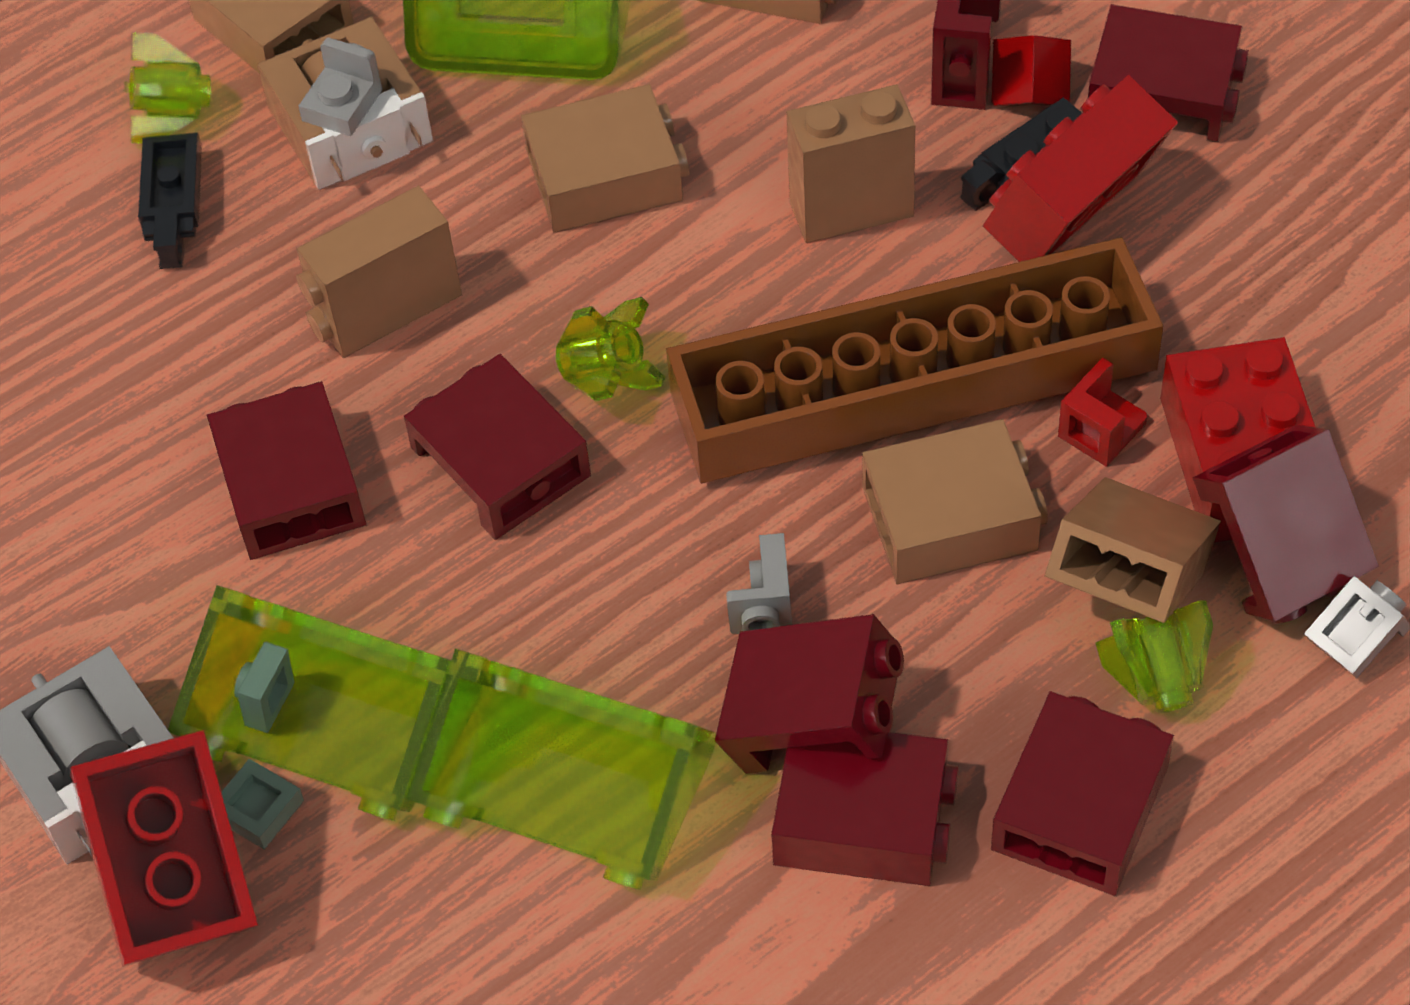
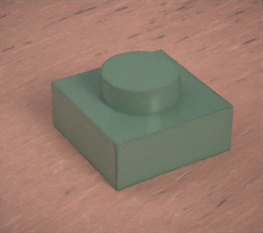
[234,642,295,733]
[221,759,304,850]

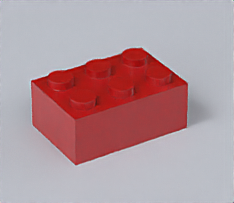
[983,74,1178,262]
[1160,337,1316,543]
[70,730,258,967]

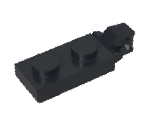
[960,97,1082,211]
[138,132,202,269]

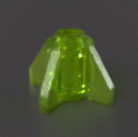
[124,33,211,144]
[556,297,666,401]
[1095,600,1213,713]

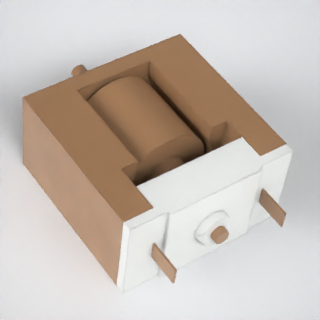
[257,17,433,190]

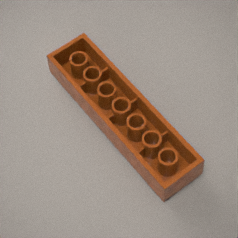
[666,237,1164,484]

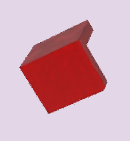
[992,35,1071,106]
[1058,358,1147,467]

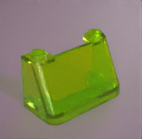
[403,0,631,80]
[168,585,479,821]
[406,648,716,890]

